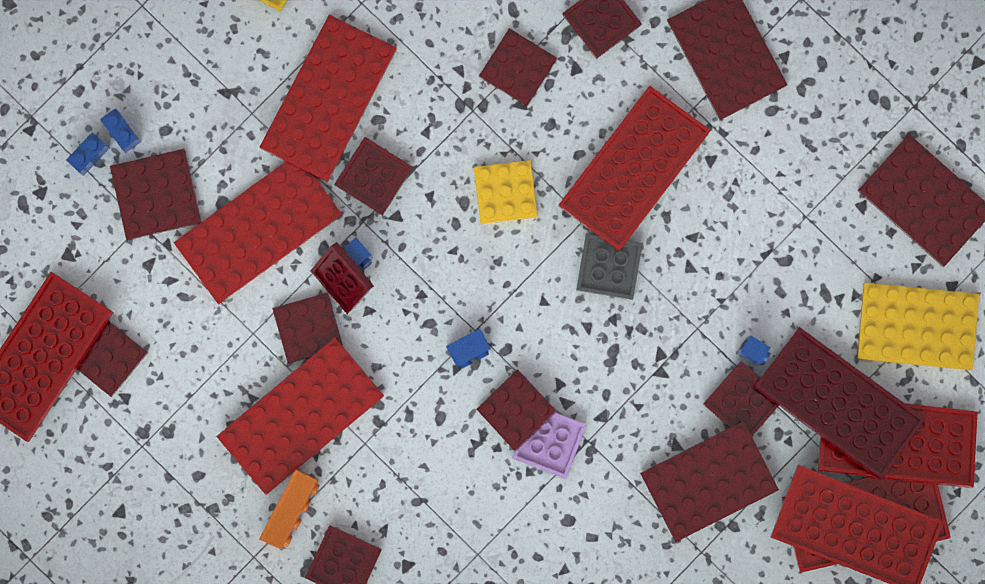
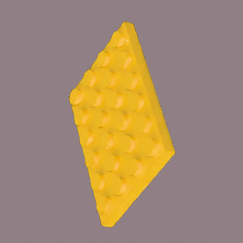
[857,283,979,371]

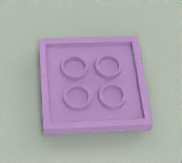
[512,413,586,479]

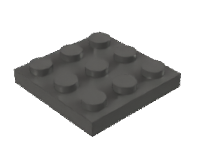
[576,234,643,300]

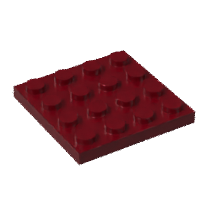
[110,149,201,241]

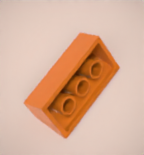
[259,469,320,549]

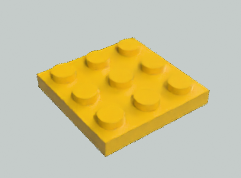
[474,160,537,224]

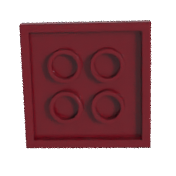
[562,0,642,59]
[479,28,557,107]
[334,137,413,216]
[310,242,374,314]
[272,292,343,364]
[77,321,149,397]
[703,361,779,436]
[476,369,558,451]
[305,525,382,584]

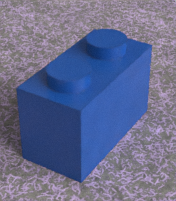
[100,108,141,153]
[66,132,110,176]
[343,237,373,270]
[446,329,491,369]
[737,335,771,366]

